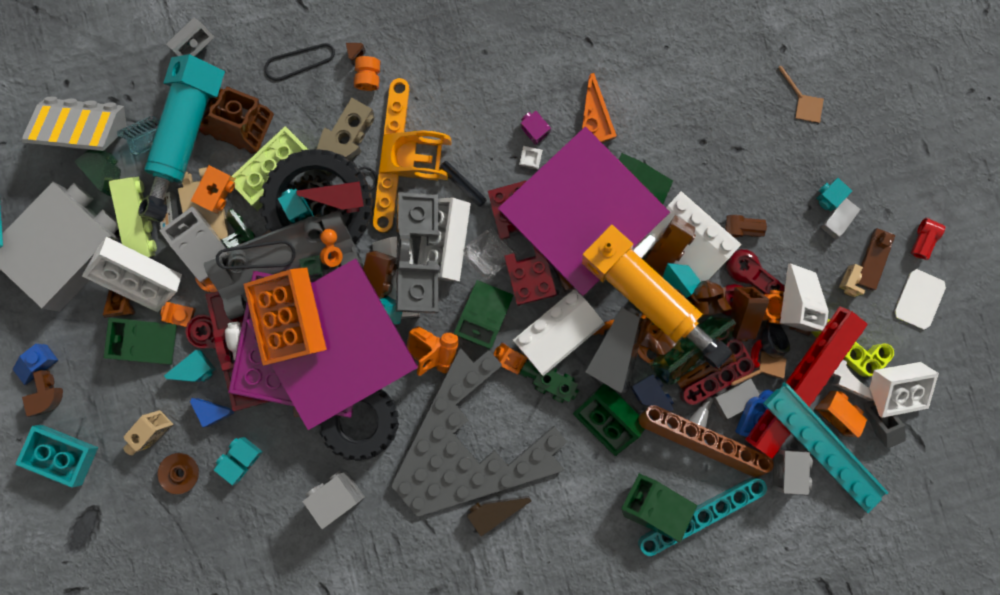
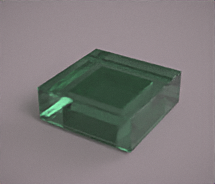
[299,255,323,279]

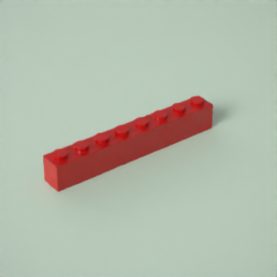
[745,307,868,459]

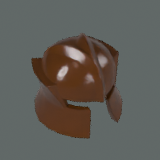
[689,280,732,317]

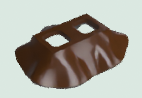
[638,289,685,355]

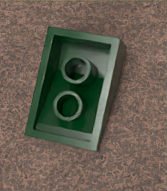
[618,153,673,204]

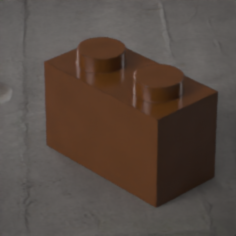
[363,251,397,299]

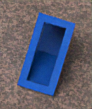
[13,344,58,385]

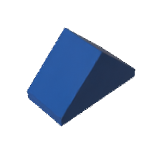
[190,398,234,428]

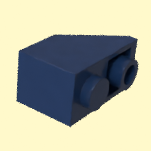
[630,374,674,412]

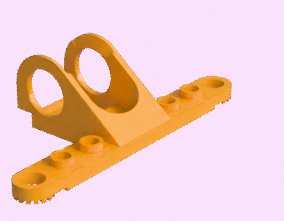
[373,78,452,233]

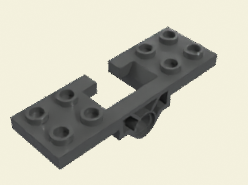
[396,192,440,314]

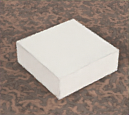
[519,146,543,170]

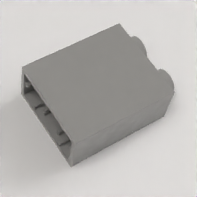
[0,182,122,312]

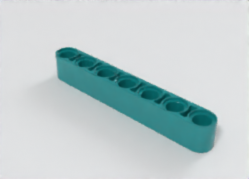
[638,477,767,556]

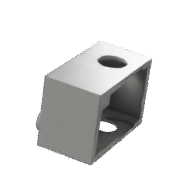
[302,471,365,529]

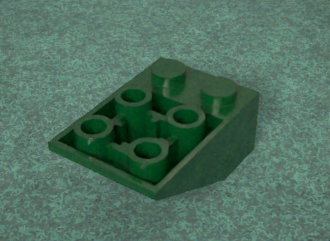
[454,280,514,350]
[103,318,177,365]
[621,473,697,543]

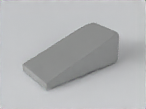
[820,198,861,240]

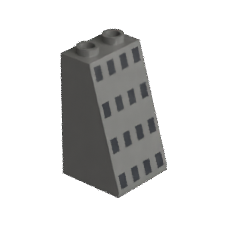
[586,307,644,393]

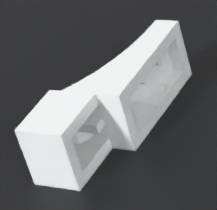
[832,360,874,401]

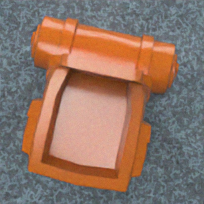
[407,326,458,376]

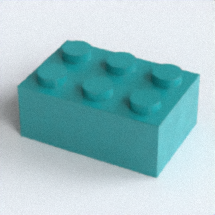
[15,425,98,488]

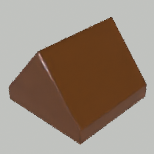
[346,43,366,66]

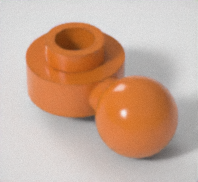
[320,229,343,267]

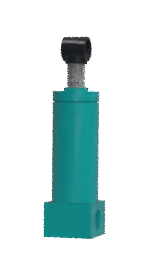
[138,54,225,223]

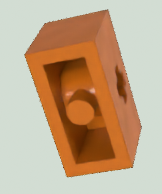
[191,165,236,214]

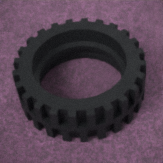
[260,149,373,244]

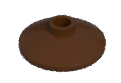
[158,453,199,494]

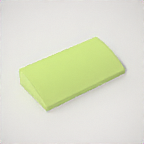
[232,126,307,211]

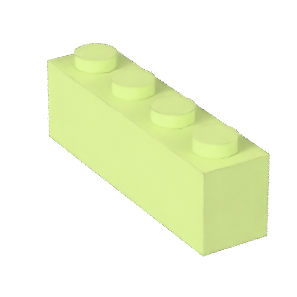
[109,177,157,257]

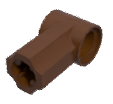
[726,215,767,237]

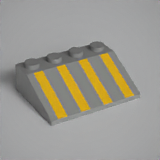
[22,97,127,151]

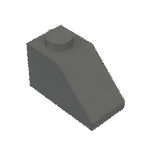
[864,402,906,449]

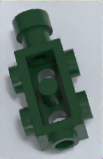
[519,360,579,404]

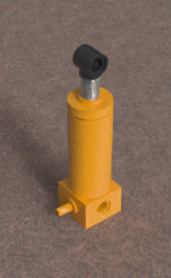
[582,224,733,369]

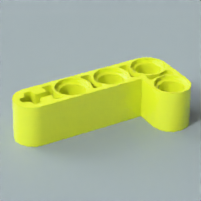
[811,319,894,377]

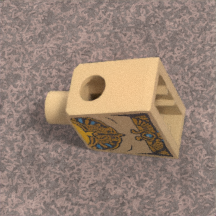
[123,410,174,456]

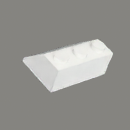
[870,362,939,418]

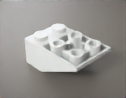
[780,263,829,331]

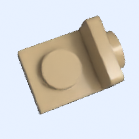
[839,264,865,297]

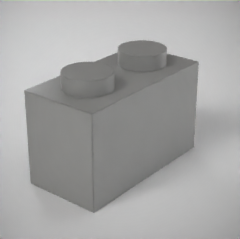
[166,17,214,56]
[711,378,760,419]

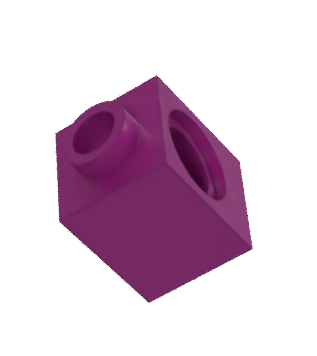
[520,111,551,145]

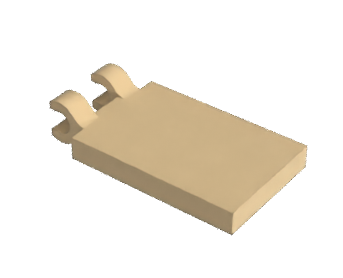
[178,167,229,240]

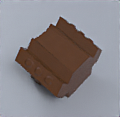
[199,86,274,154]

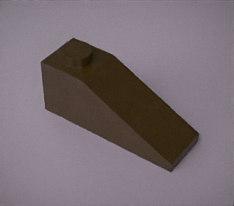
[467,496,531,537]

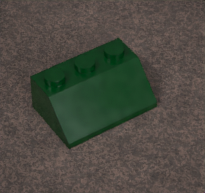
[573,383,645,456]

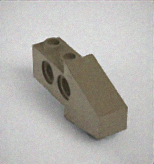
[315,97,375,177]

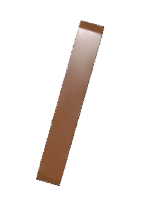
[639,405,773,478]

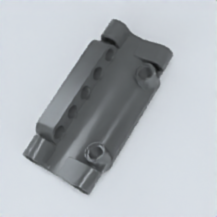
[204,210,364,320]

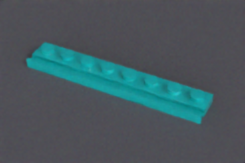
[763,382,889,513]

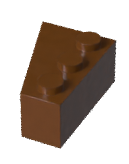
[644,215,696,277]

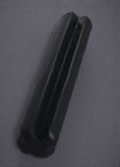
[439,161,487,207]

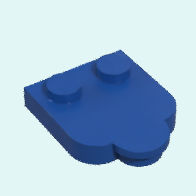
[735,390,773,437]

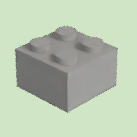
[772,449,813,495]

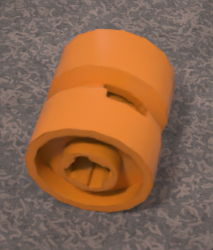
[353,56,381,91]

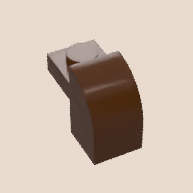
[22,371,63,417]

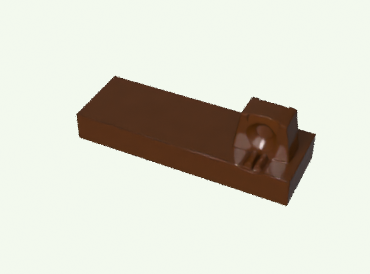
[857,228,896,291]

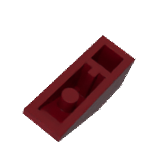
[296,181,364,213]

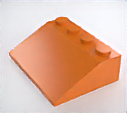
[244,268,327,366]

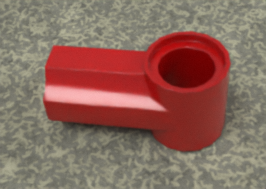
[911,218,945,260]

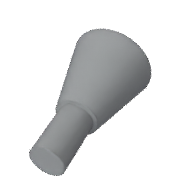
[688,397,714,428]

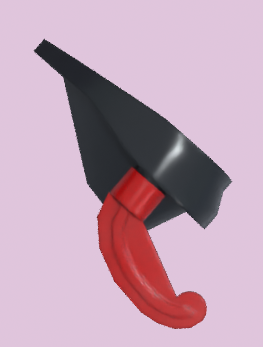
[751,319,790,368]

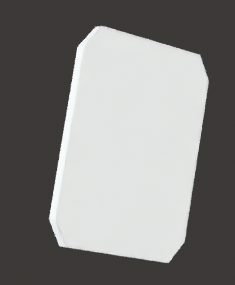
[894,269,946,330]

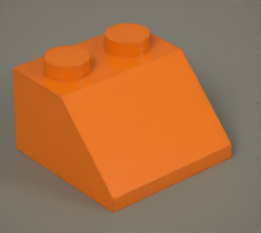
[814,391,867,438]

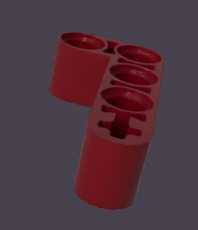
[680,339,754,405]

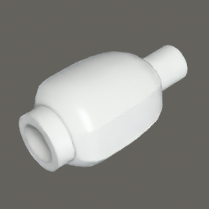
[225,322,242,360]

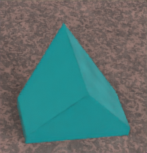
[663,263,700,298]

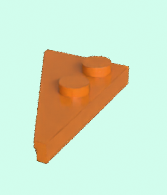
[582,73,617,143]

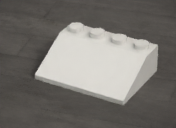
[649,191,741,282]

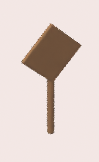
[778,66,824,123]
[731,351,786,386]

